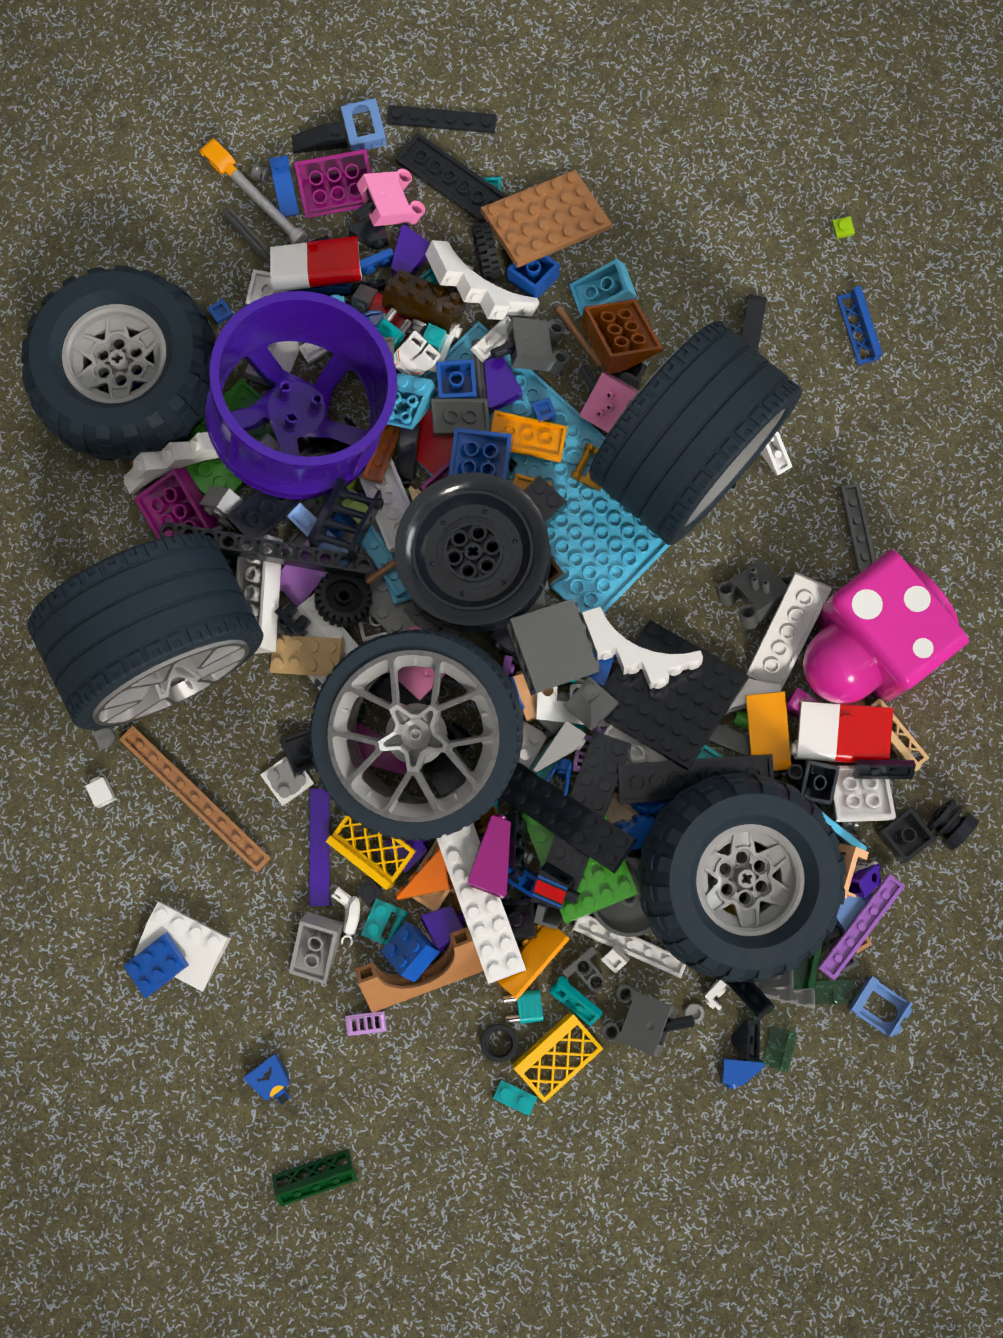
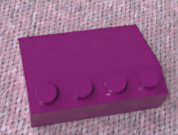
[294,149,371,218]
[134,467,220,539]

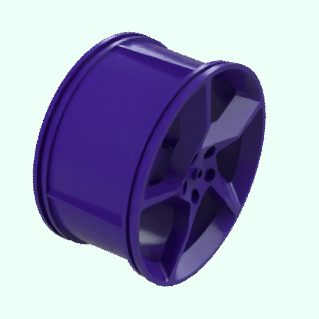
[205,291,397,500]

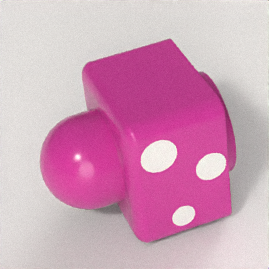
[803,549,969,704]

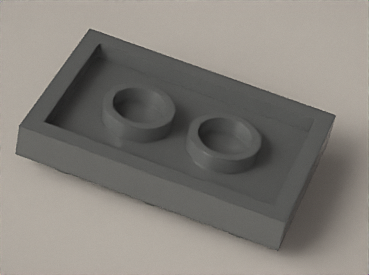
[430,399,490,436]

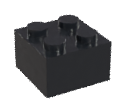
[876,807,936,864]

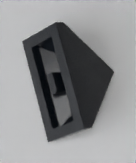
[731,1020,760,1061]

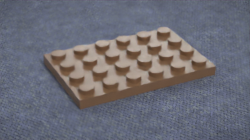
[480,170,612,268]

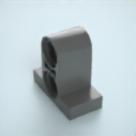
[562,946,605,991]

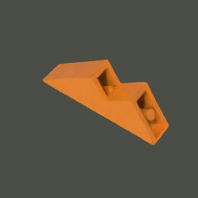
[395,845,450,900]

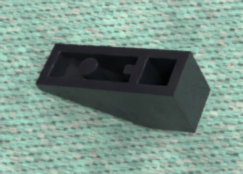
[292,122,347,153]

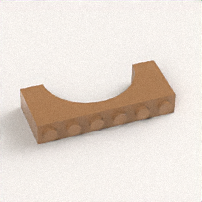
[355,927,484,1013]

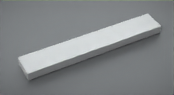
[572,915,686,978]

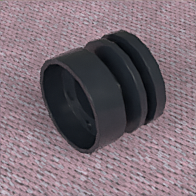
[926,798,979,851]

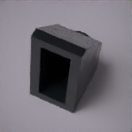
[347,220,389,249]

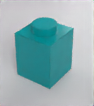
[423,323,448,353]

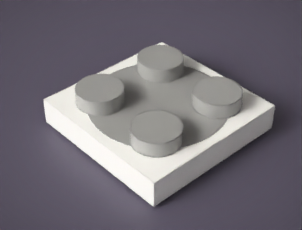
[260,757,315,806]

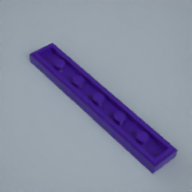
[310,788,330,906]

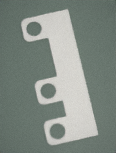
[536,684,610,727]

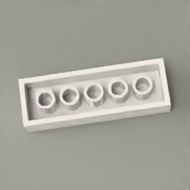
[236,534,283,654]

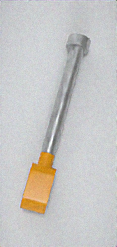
[199,138,308,244]

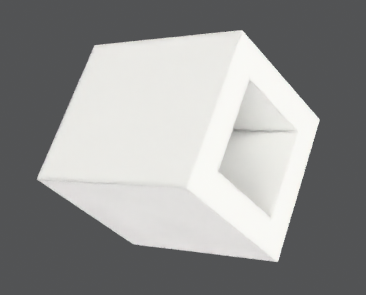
[85,776,117,808]

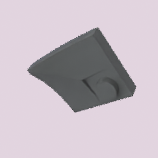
[564,677,619,731]

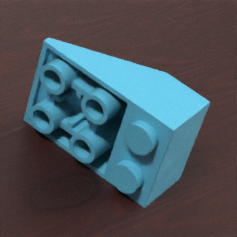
[387,373,438,429]

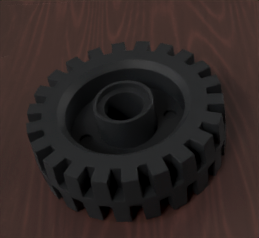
[472,222,500,280]
[314,572,372,628]

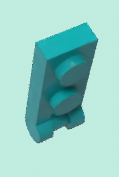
[549,976,603,1027]

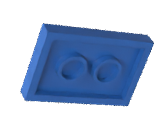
[124,932,189,998]

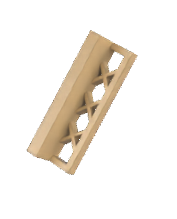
[870,699,929,772]

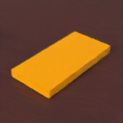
[490,410,568,462]
[745,691,791,771]

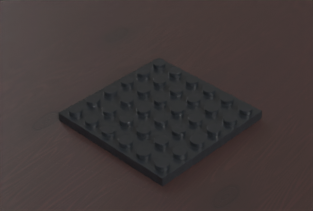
[603,620,749,771]

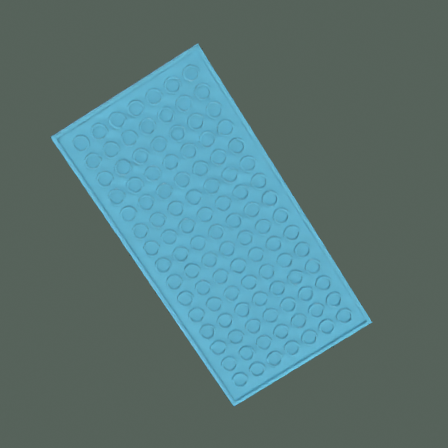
[397,321,670,617]

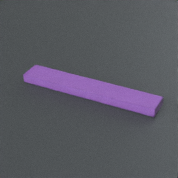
[818,874,905,980]

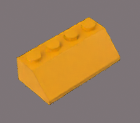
[497,924,570,1000]

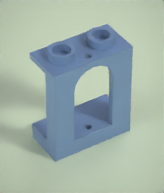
[341,98,387,151]
[848,976,913,1037]

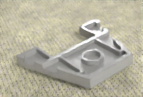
[754,969,815,1008]

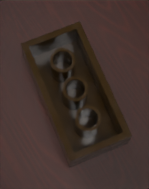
[381,270,466,335]

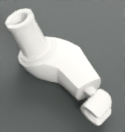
[331,886,360,946]

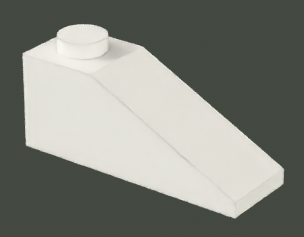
[761,432,792,476]

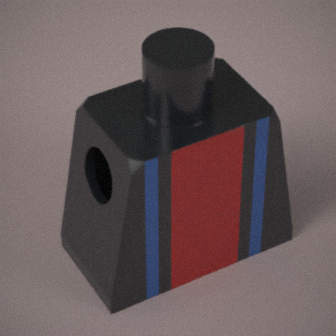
[531,862,581,909]

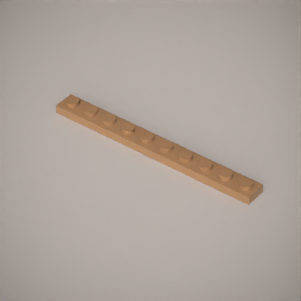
[119,726,271,872]

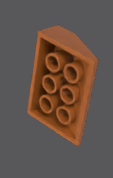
[581,299,663,374]

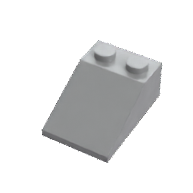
[532,721,586,773]
[289,912,344,984]

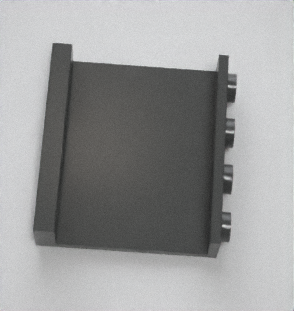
[506,598,599,696]

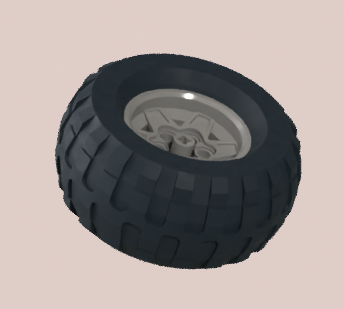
[21,265,216,462]
[637,773,846,983]

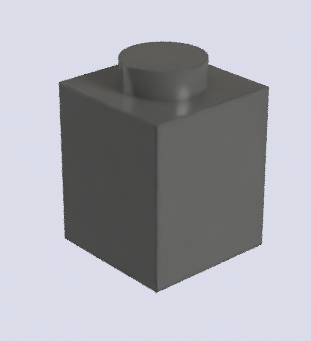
[351,284,378,314]

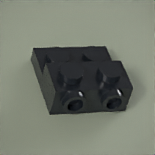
[501,897,537,940]

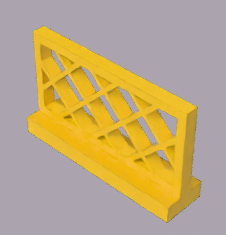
[326,816,416,890]
[512,1011,603,1103]

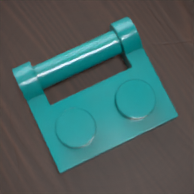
[361,898,409,945]

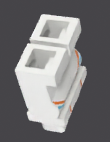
[394,330,441,377]

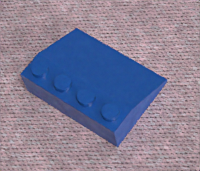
[448,428,513,480]

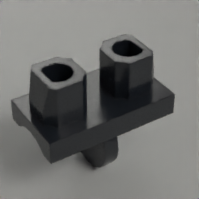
[275,603,311,637]

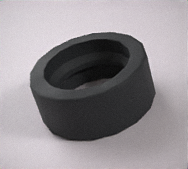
[480,1024,518,1063]

